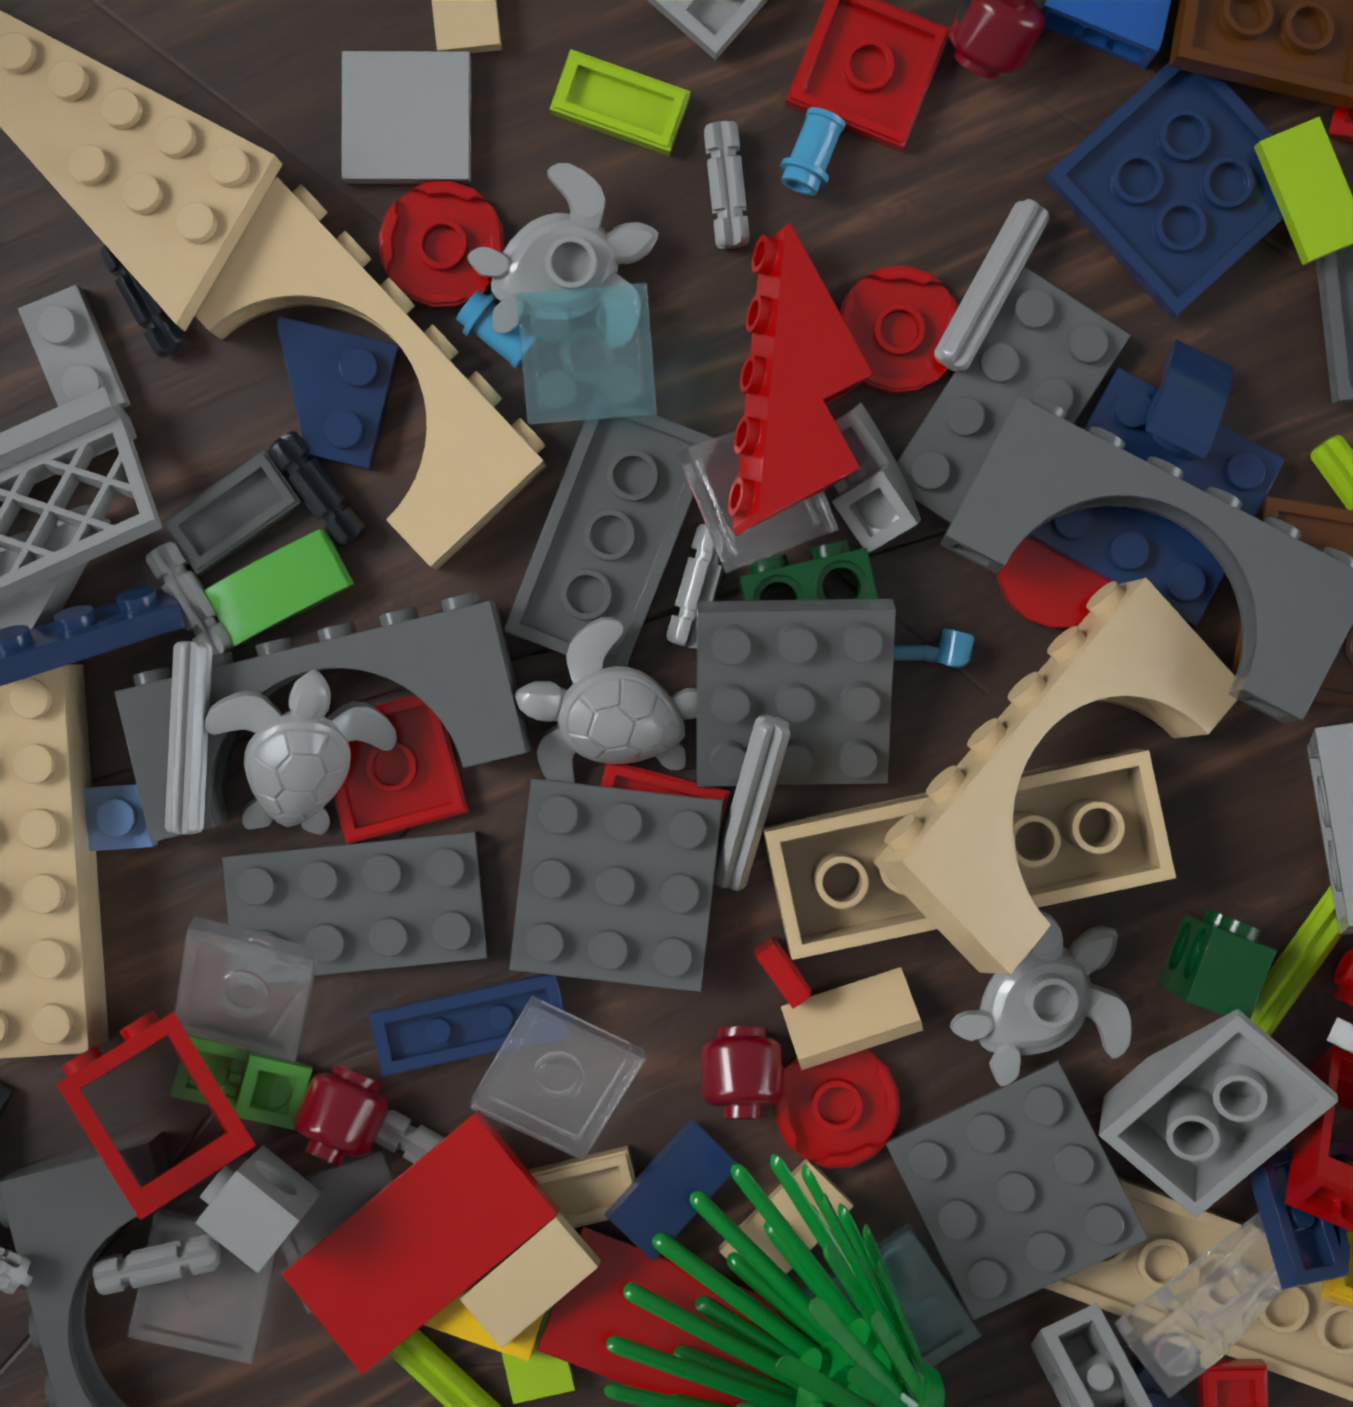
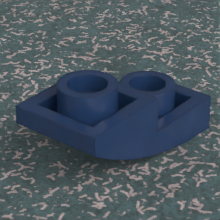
[1145,339,1234,459]

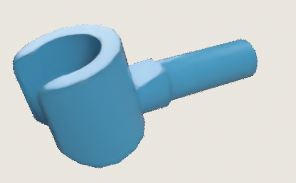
[893,629,975,668]

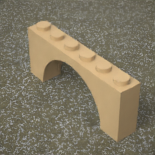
[195,177,547,570]
[874,578,1237,975]

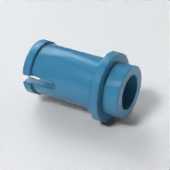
[780,107,846,196]
[456,290,541,369]

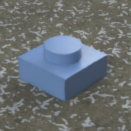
[85,784,158,851]

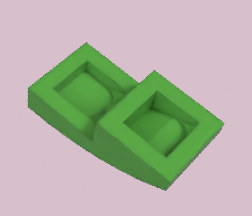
[204,528,354,647]
[170,1030,312,1130]

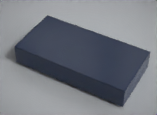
[604,1120,737,1261]

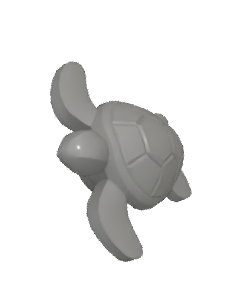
[467,163,659,349]
[514,617,696,782]
[204,669,397,835]
[950,911,1132,1086]

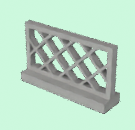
[0,386,163,601]

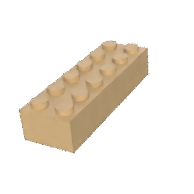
[0,664,109,1059]
[763,748,1176,960]

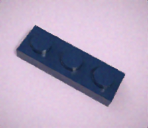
[0,586,185,686]
[369,974,571,1077]

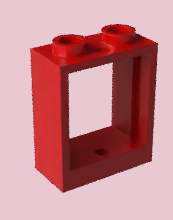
[56,1010,256,1220]
[1285,1046,1353,1232]

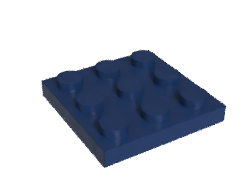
[1043,63,1283,320]
[1027,367,1285,628]

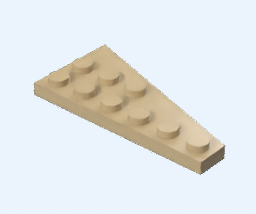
[0,10,283,331]

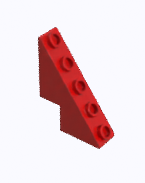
[728,223,873,536]

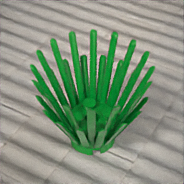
[604,1154,945,1407]

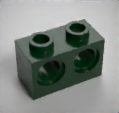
[739,540,878,601]
[1157,909,1277,1019]

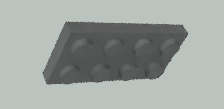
[897,267,1131,526]
[503,392,715,668]
[222,831,490,983]

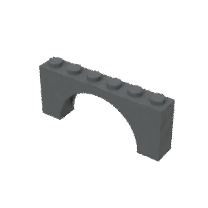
[940,396,1353,725]
[114,592,533,842]
[0,1131,172,1407]

